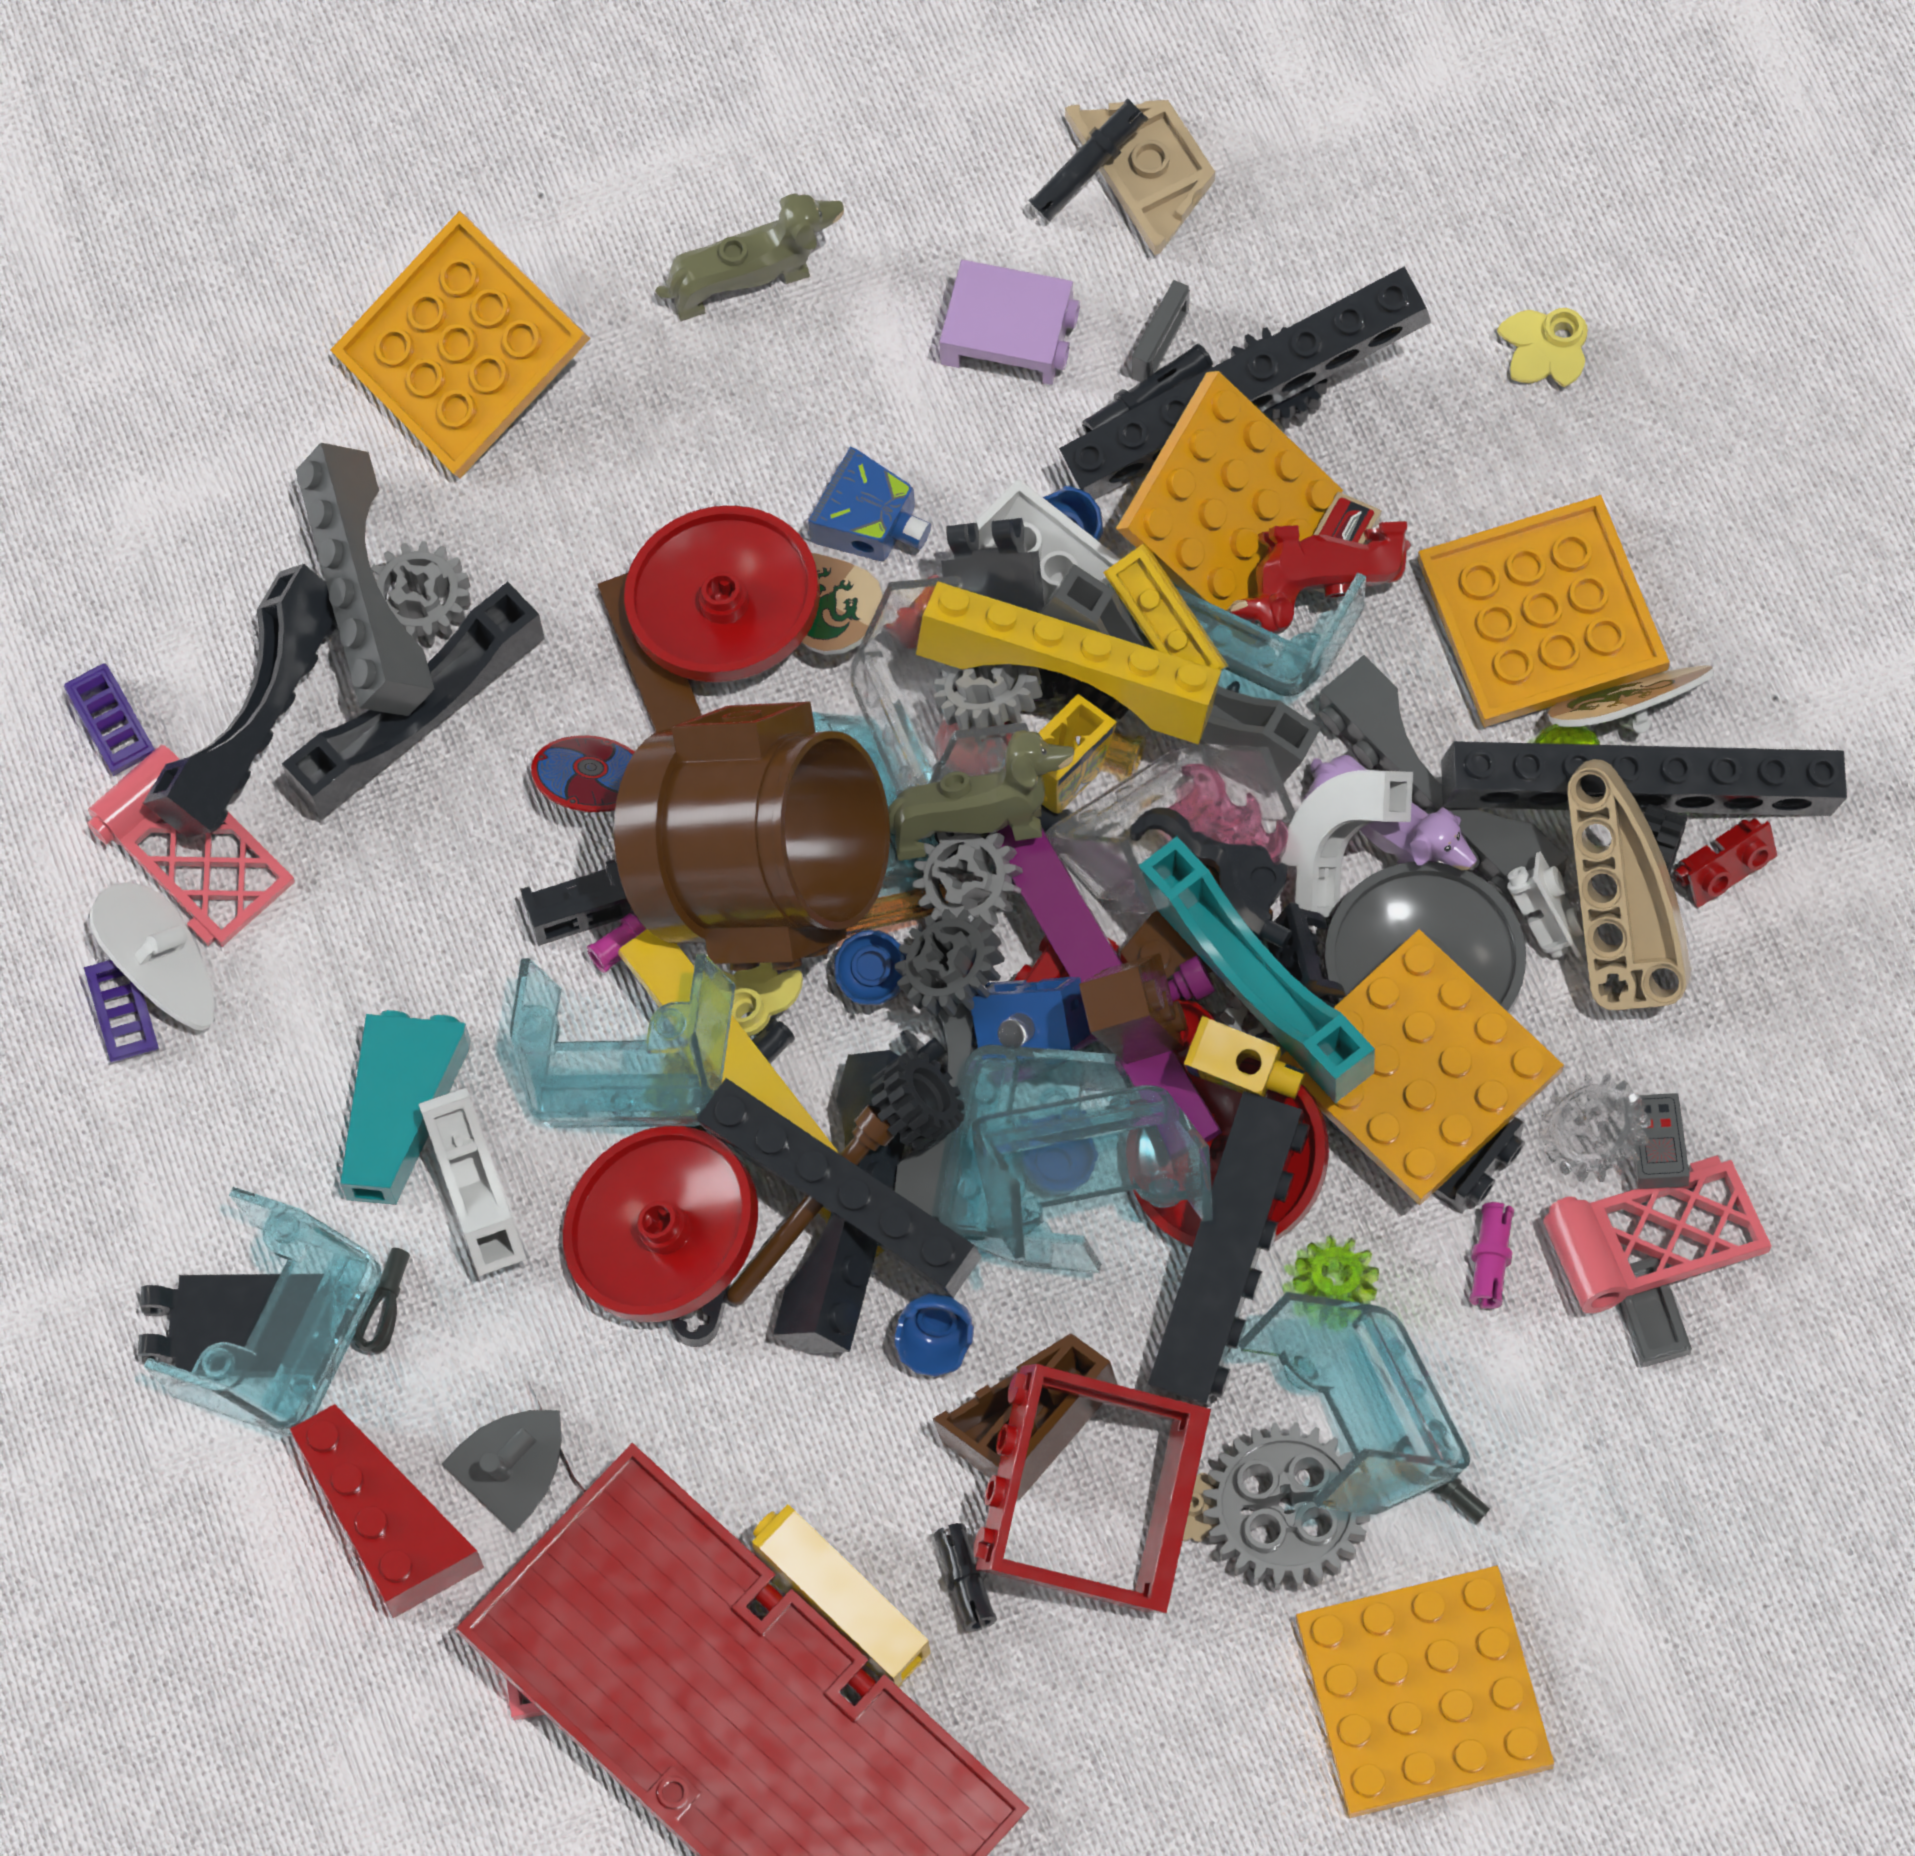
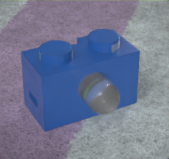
[971,977,1090,1060]

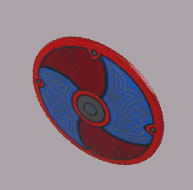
[531,735,635,812]

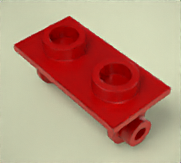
[1673,818,1778,908]

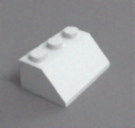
[953,478,1121,605]

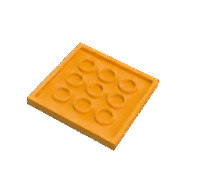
[330,211,591,478]
[1116,371,1343,646]
[1417,495,1670,727]
[1279,929,1564,1205]
[1296,1565,1554,1819]

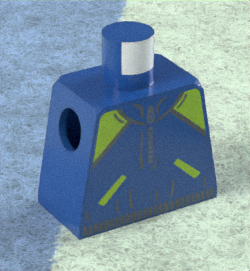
[808,446,932,561]

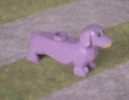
[1304,755,1477,870]

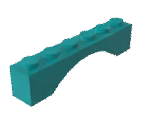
[1138,836,1375,1103]

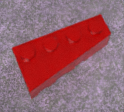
[290,1404,484,1618]

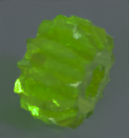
[1292,1234,1379,1324]

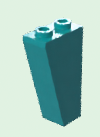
[340,1010,471,1205]

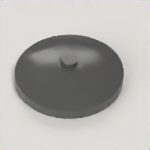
[1324,861,1526,1013]

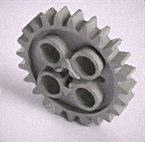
[1203,1422,1371,1590]

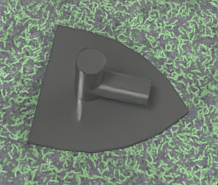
[442,1410,562,1533]

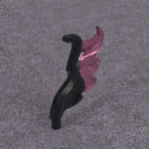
[1130,764,1292,949]

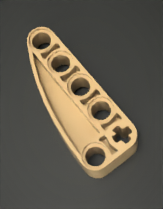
[1568,759,1691,1010]

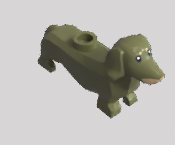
[655,193,844,322]
[888,730,1075,861]

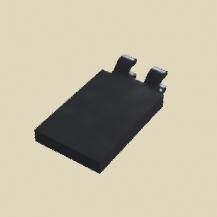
[941,518,1054,700]
[138,1274,333,1378]

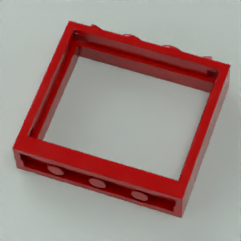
[973,1364,1211,1613]

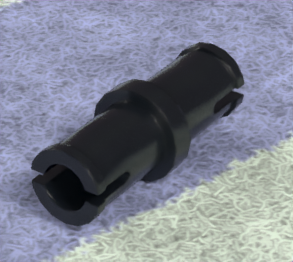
[934,1523,997,1632]

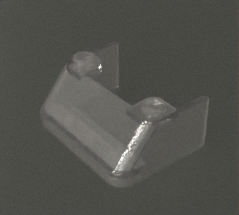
[850,576,1029,795]
[1046,743,1295,915]

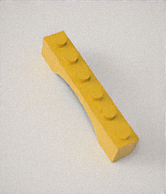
[916,581,1221,745]

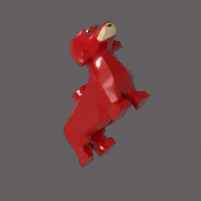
[1227,521,1411,636]

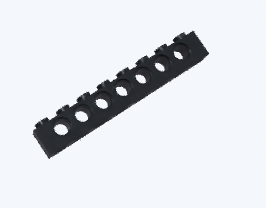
[1059,266,1431,500]
[1441,741,1847,816]

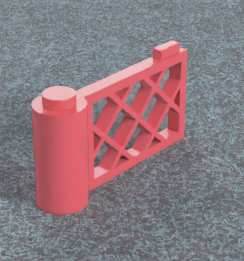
[87,744,295,947]
[1543,1155,1772,1313]

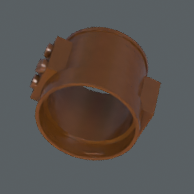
[614,701,890,971]

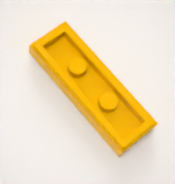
[1103,544,1229,672]

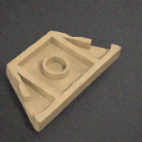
[1065,100,1215,256]

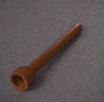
[727,1104,897,1306]

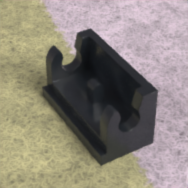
[520,859,632,946]
[1266,902,1346,1008]

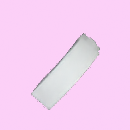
[1281,770,1413,917]
[419,1087,527,1277]

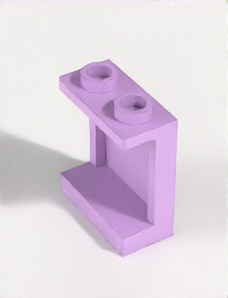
[939,259,1080,385]

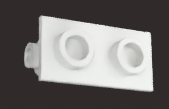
[1507,851,1584,958]

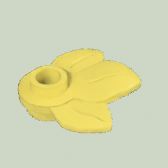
[1497,308,1588,387]
[706,963,803,1036]

